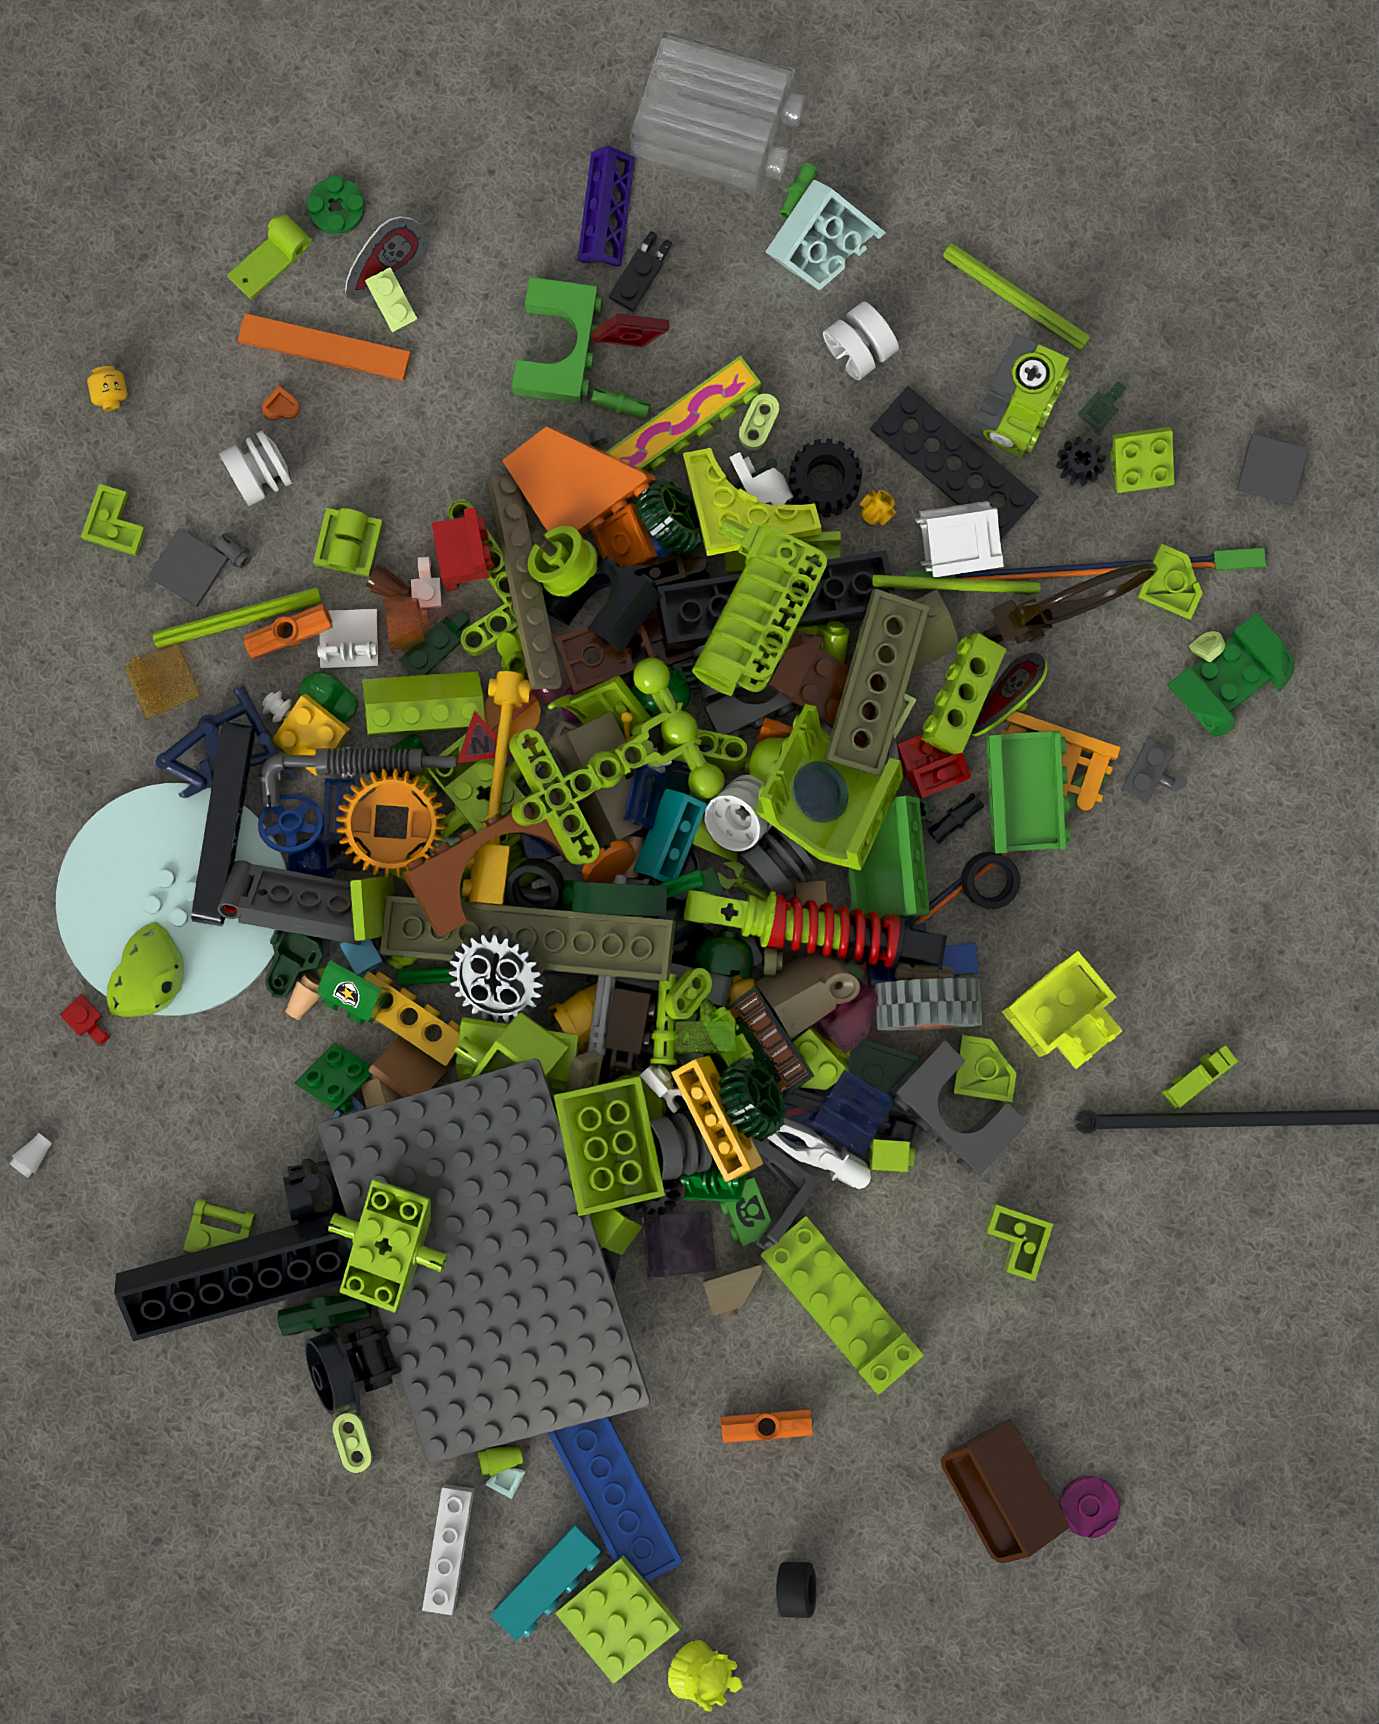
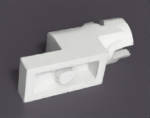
[730,452,794,506]

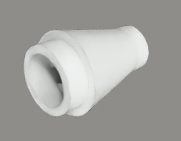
[9,1133,53,1178]

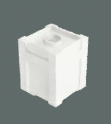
[915,501,1004,577]

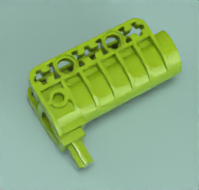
[692,517,827,696]

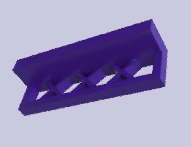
[577,146,635,267]

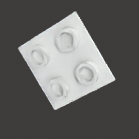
[317,609,378,668]

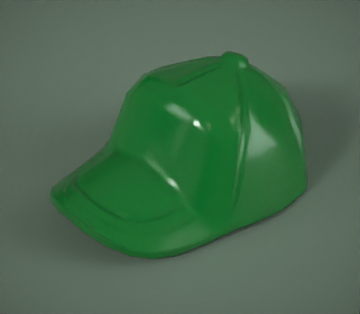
[298,672,358,723]

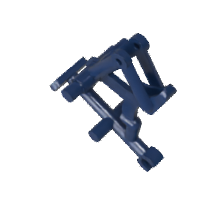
[156,684,297,798]

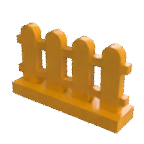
[1000,711,1121,811]

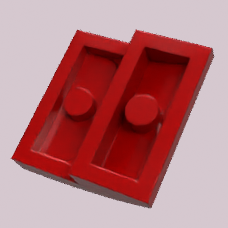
[897,733,971,799]

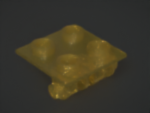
[124,644,200,720]

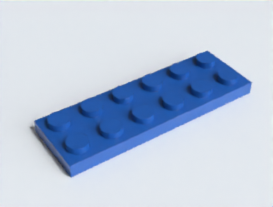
[547,1417,683,1582]

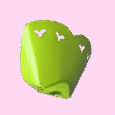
[107,922,184,1017]

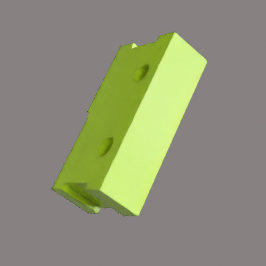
[1162,1045,1239,1108]

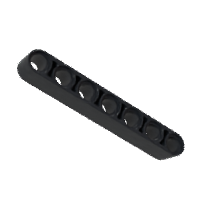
[191,722,255,927]

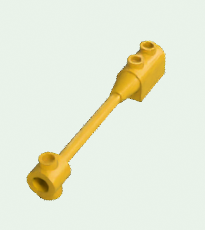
[462,671,531,906]

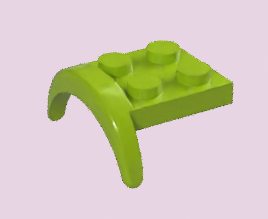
[548,675,651,736]

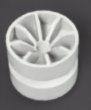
[823,301,899,381]

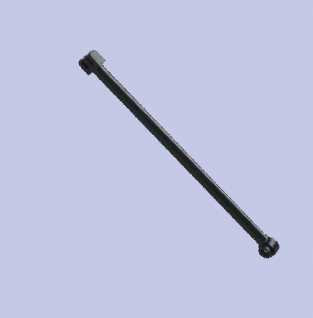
[1074,1110,1379,1134]

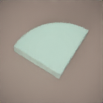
[485,1468,526,1499]

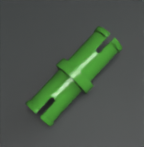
[778,163,819,220]
[590,386,651,420]

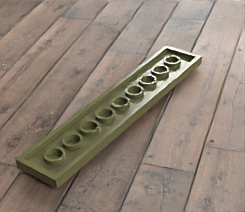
[380,896,676,982]

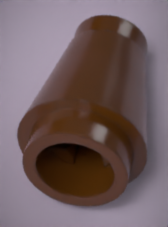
[366,566,411,603]

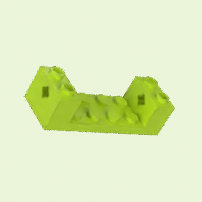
[759,1215,924,1395]

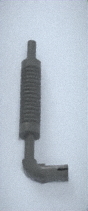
[258,748,457,807]

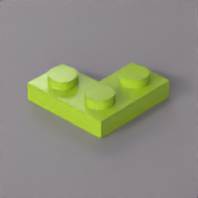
[81,484,146,556]

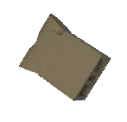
[755,945,860,1039]

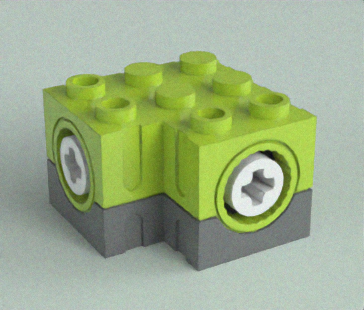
[970,333,1071,459]

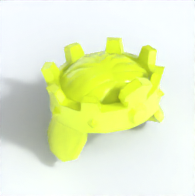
[668,1640,743,1712]

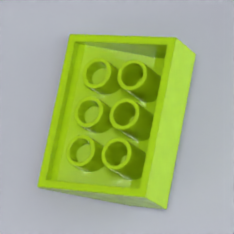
[554,1076,665,1216]

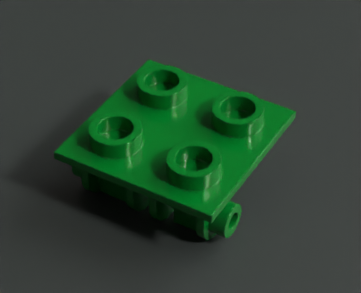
[294,1043,372,1113]
[681,1156,748,1202]

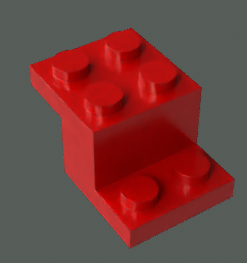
[432,507,494,592]

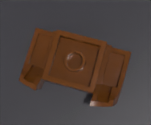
[768,630,883,742]

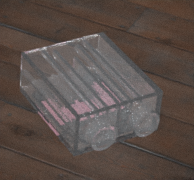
[630,31,807,195]

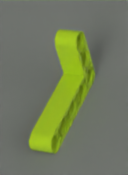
[448,500,518,656]

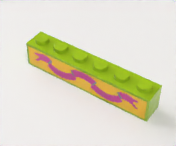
[606,356,761,472]

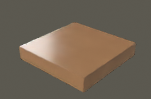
[368,1036,448,1097]

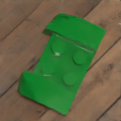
[1167,613,1294,737]

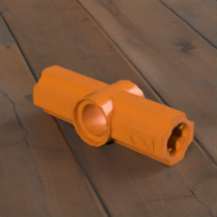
[243,604,333,660]
[721,1409,813,1443]

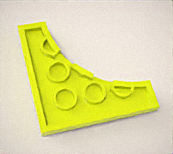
[683,448,821,556]

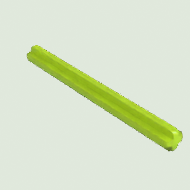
[943,243,1090,350]
[153,588,322,648]

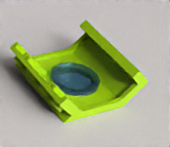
[754,704,904,871]

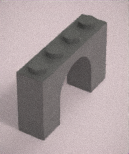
[890,1040,1028,1175]

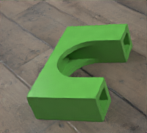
[512,277,603,404]

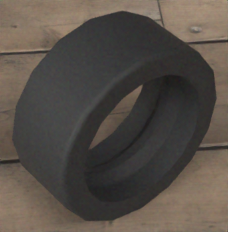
[961,852,1020,909]
[505,858,564,910]

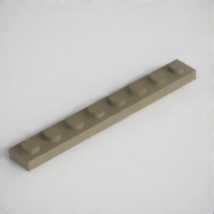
[487,475,562,689]

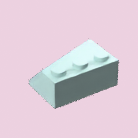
[766,180,886,291]

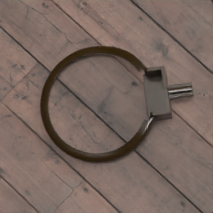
[983,562,1158,644]

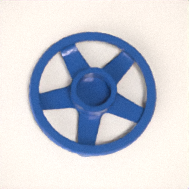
[258,794,324,855]

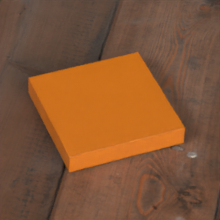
[591,503,658,568]

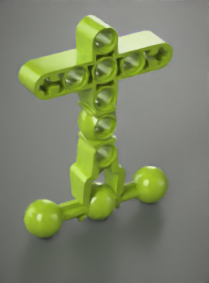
[509,657,725,865]

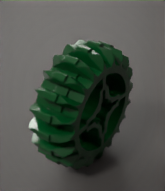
[636,479,703,554]
[718,1058,787,1140]

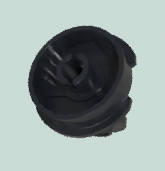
[305,1325,401,1415]

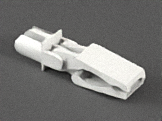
[768,1118,871,1189]

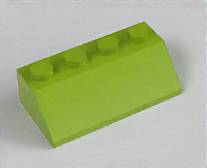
[362,671,485,738]
[456,1017,581,1097]

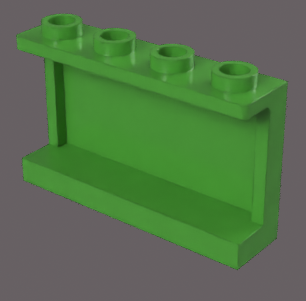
[986,731,1071,854]
[847,796,930,920]

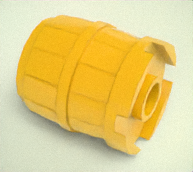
[548,983,615,1054]

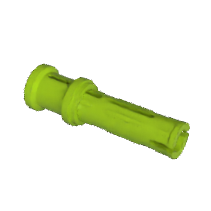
[650,974,678,1066]

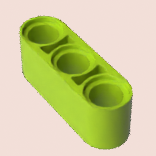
[663,729,747,772]

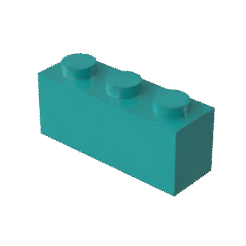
[633,788,707,883]

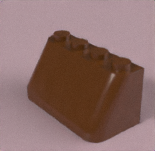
[941,1419,1070,1563]

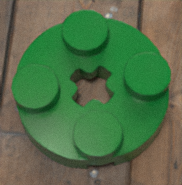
[306,175,365,234]

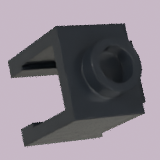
[325,833,371,872]

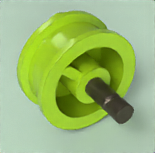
[527,526,597,597]

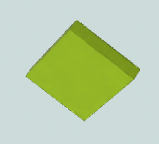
[350,875,394,941]

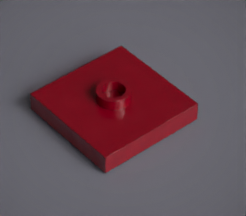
[592,313,670,347]

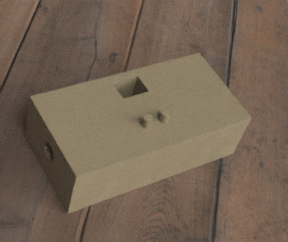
[550,712,658,847]

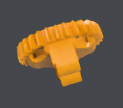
[336,768,446,877]

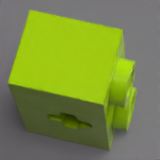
[869,1139,915,1172]

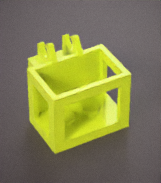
[1001,951,1122,1069]

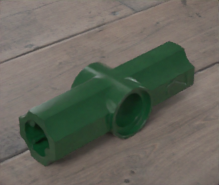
[277,1295,371,1336]

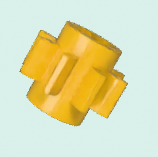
[859,490,896,526]

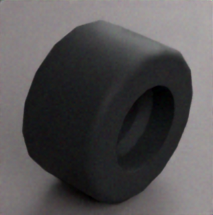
[776,1562,816,1618]

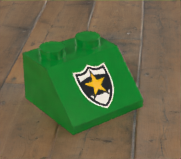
[316,960,389,1025]

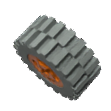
[875,978,982,1031]

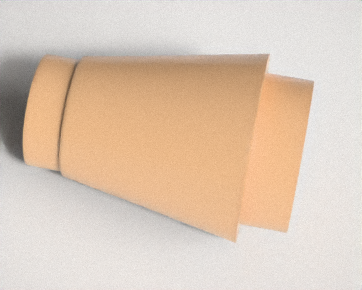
[285,974,321,1020]

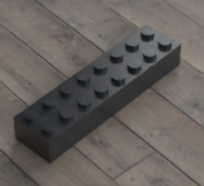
[657,550,895,652]
[114,1211,353,1341]

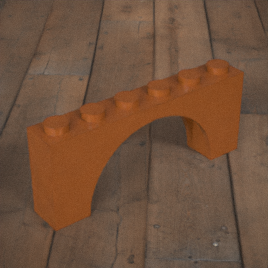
[402,790,586,937]

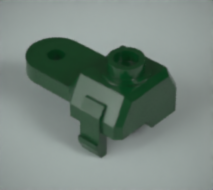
[265,930,325,998]

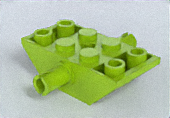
[426,733,532,848]
[454,1012,569,1110]
[328,1179,448,1313]

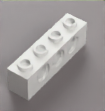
[422,1484,475,1615]

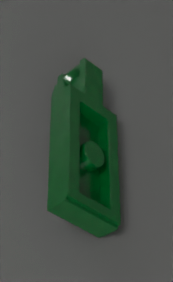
[399,610,470,676]

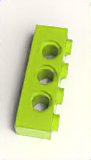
[921,633,1007,755]

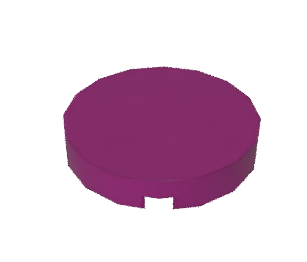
[1060,1476,1120,1538]

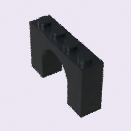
[543,553,662,653]

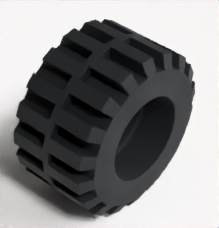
[789,438,862,518]

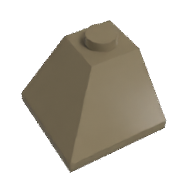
[703,1263,763,1319]

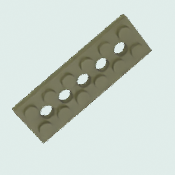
[824,589,930,776]

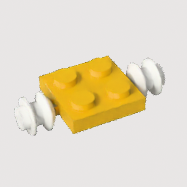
[262,691,355,778]

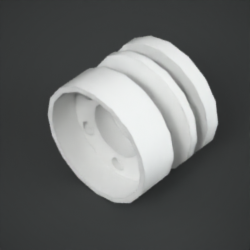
[219,430,292,506]
[704,775,773,851]

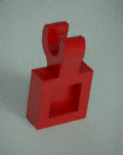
[59,994,110,1045]

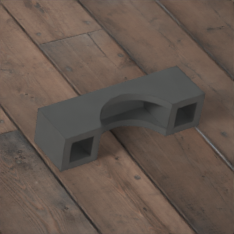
[705,691,795,738]

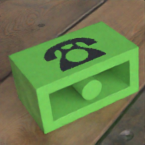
[719,1177,771,1246]

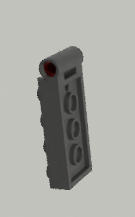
[217,860,362,945]

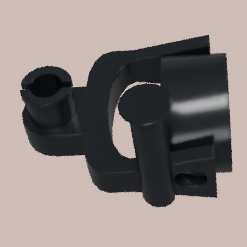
[283,1158,344,1224]

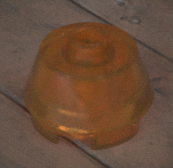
[383,594,428,652]

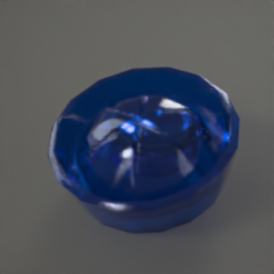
[287,838,337,879]

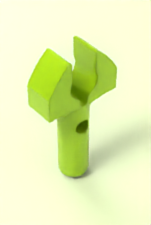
[717,861,769,900]

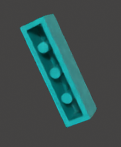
[491,1522,602,1641]

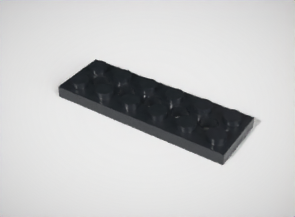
[870,386,1038,541]

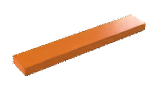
[237,313,411,381]

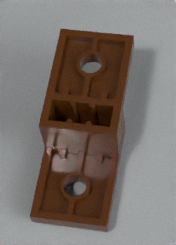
[554,608,700,694]

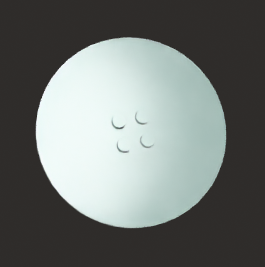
[56,783,287,1016]

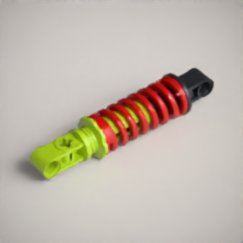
[683,890,947,970]

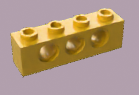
[364,971,460,1067]
[671,1055,764,1182]

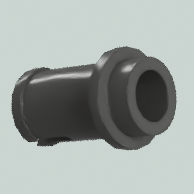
[214,533,252,568]

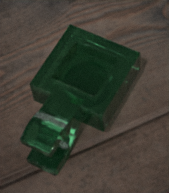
[1078,381,1126,433]

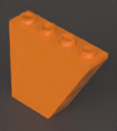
[502,426,657,539]

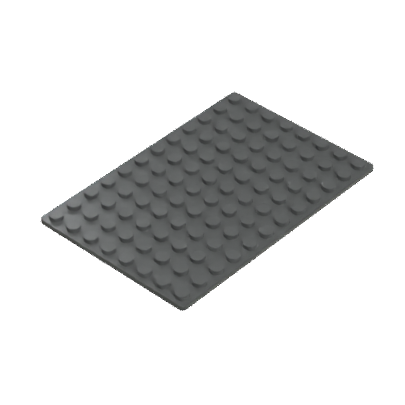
[318,1058,650,1462]

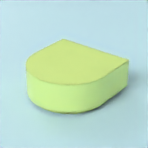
[1189,631,1226,662]

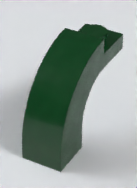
[562,880,667,916]

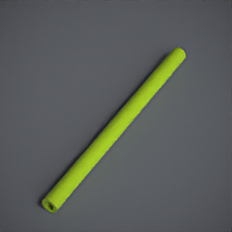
[872,575,1041,594]

